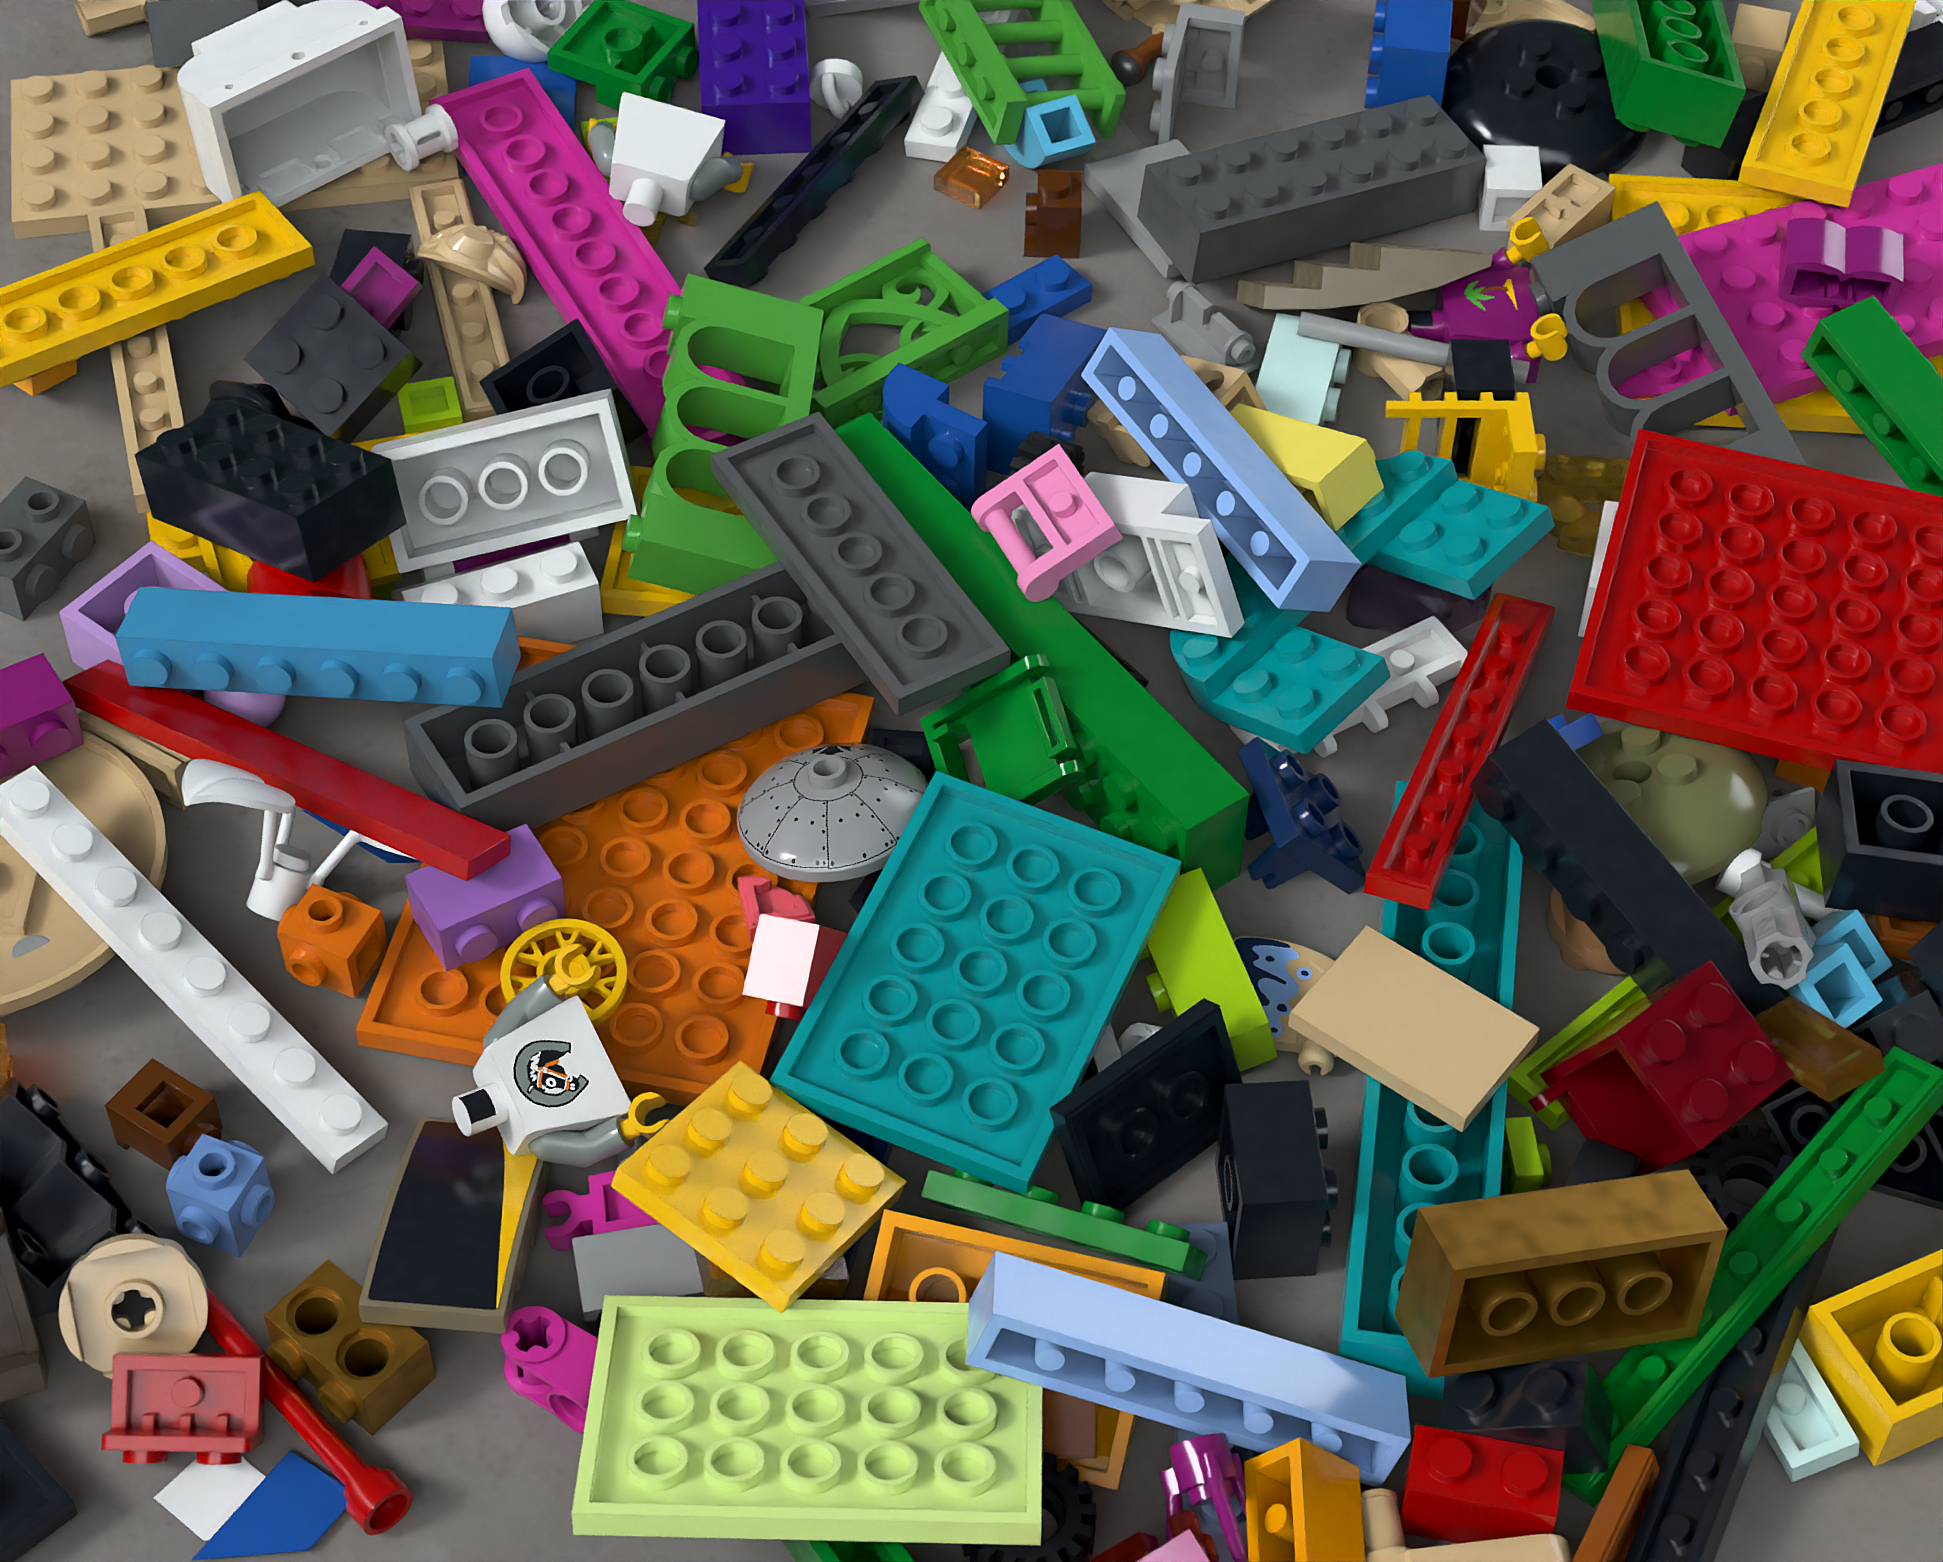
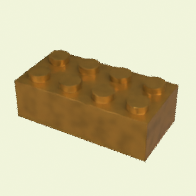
[1394,1169,1728,1379]

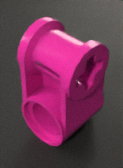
[500,1306,598,1435]

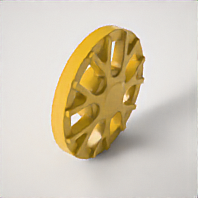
[500,918,628,1027]

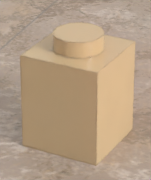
[1731,3,1791,92]

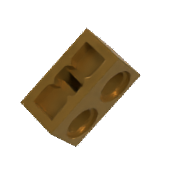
[264,1259,436,1436]

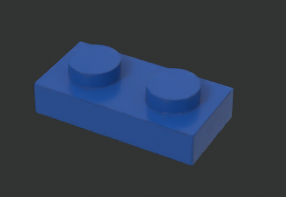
[981,254,1092,346]

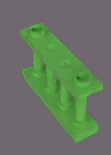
[918,0,1126,146]

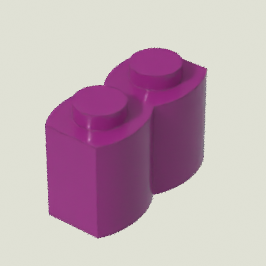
[1778,218,1903,314]

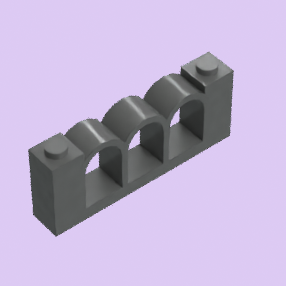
[1527,201,1808,466]

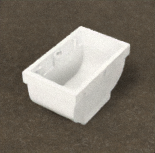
[177,0,422,208]

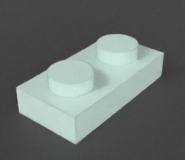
[1763,1338,1860,1482]

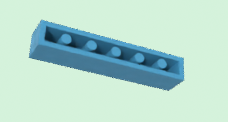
[115,587,521,708]

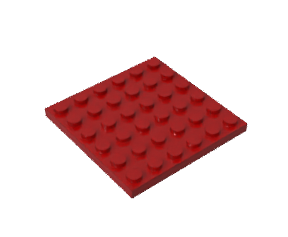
[1566,429,1943,774]

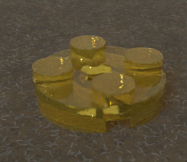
[1536,454,1630,558]

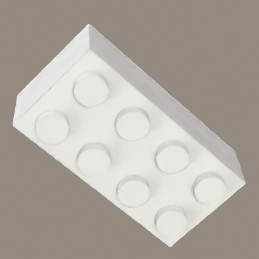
[370,388,640,574]

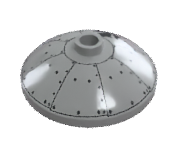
[737,743,928,882]

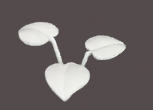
[182,759,415,921]

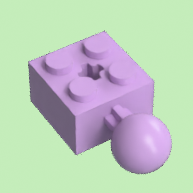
[59,540,286,728]

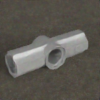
[1729,863,1817,990]

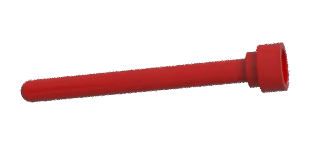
[205,1286,413,1535]

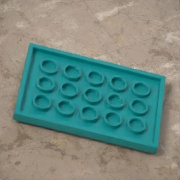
[769,771,1182,1193]

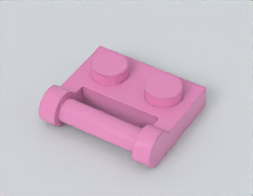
[971,444,1123,602]

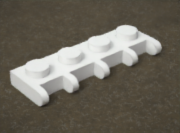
[1229,616,1468,758]

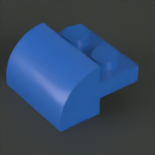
[883,363,988,513]

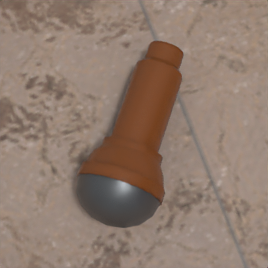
[1109,32,1164,86]

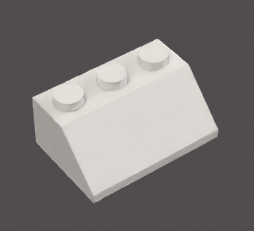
[390,542,604,644]

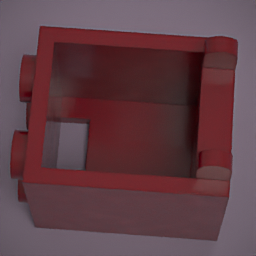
[1528,960,1795,1177]

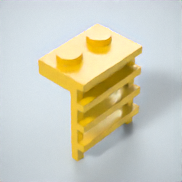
[1385,392,1546,503]

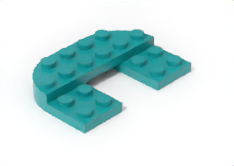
[1170,450,1555,755]

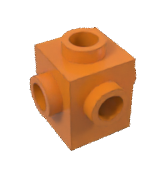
[277,883,388,999]

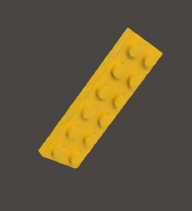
[1738,0,1917,208]
[0,190,315,388]

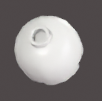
[482,0,589,63]

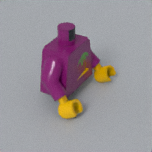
[1406,217,1568,383]

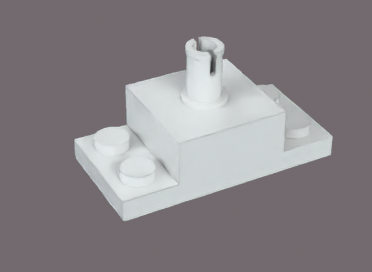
[1011,472,1245,638]

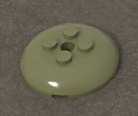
[1523,719,1769,886]

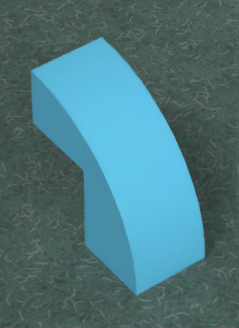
[1003,78,1096,168]
[1787,909,1893,1039]

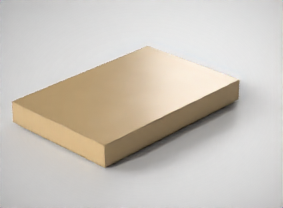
[1288,925,1540,1133]

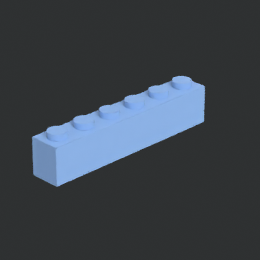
[1081,327,1362,612]
[966,1251,1411,1488]

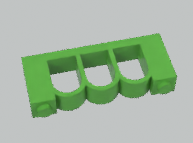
[621,273,824,595]

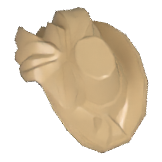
[417,224,528,304]

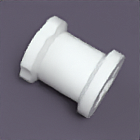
[385,103,458,172]

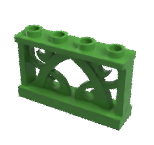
[759,238,1009,430]

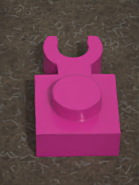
[542,1170,661,1250]

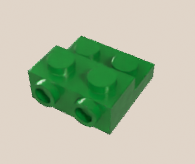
[547,0,699,110]

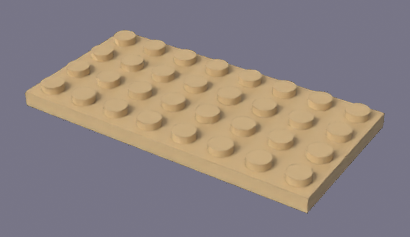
[11,39,459,239]

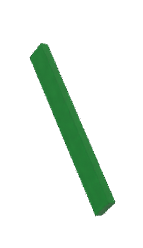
[1560,1046,1943,1508]

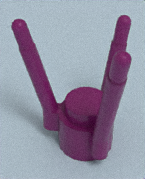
[1159,1433,1247,1562]

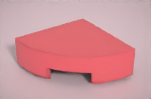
[738,876,815,943]

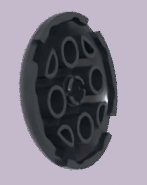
[1441,19,1648,186]

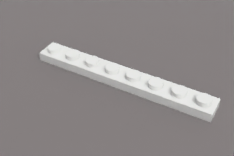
[0,765,388,1174]

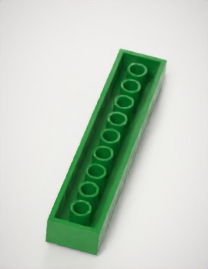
[834,412,1250,892]

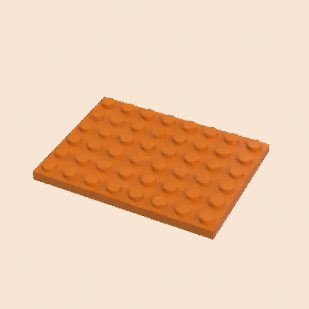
[355,636,875,1107]

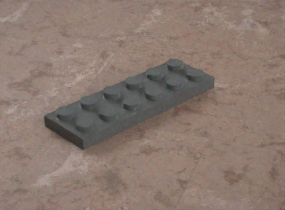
[710,411,1011,716]

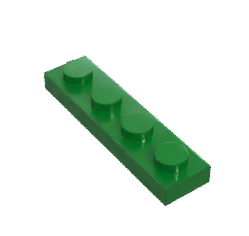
[921,1169,1208,1282]

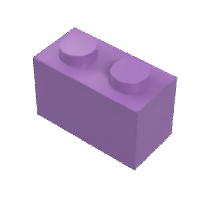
[405,824,566,972]

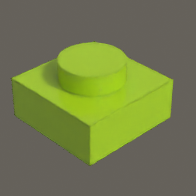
[397,376,463,434]
[1501,1116,1551,1196]

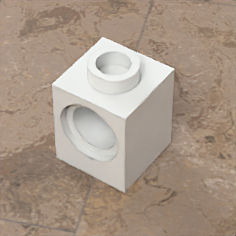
[1477,145,1542,232]

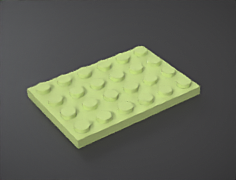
[572,1295,1042,1545]

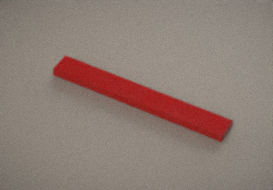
[1364,592,1555,910]
[63,659,511,882]

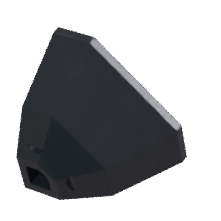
[1758,970,1943,1210]
[0,1076,160,1318]

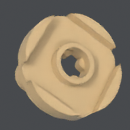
[59,1233,208,1379]

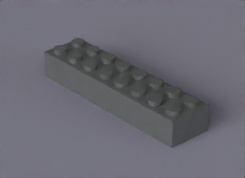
[403,561,870,832]

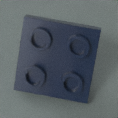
[1237,737,1366,894]

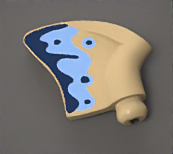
[1234,936,1337,1076]

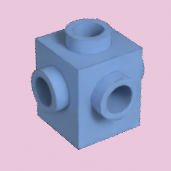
[166,1134,276,1258]

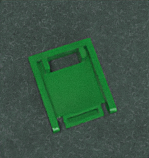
[920,654,1086,806]

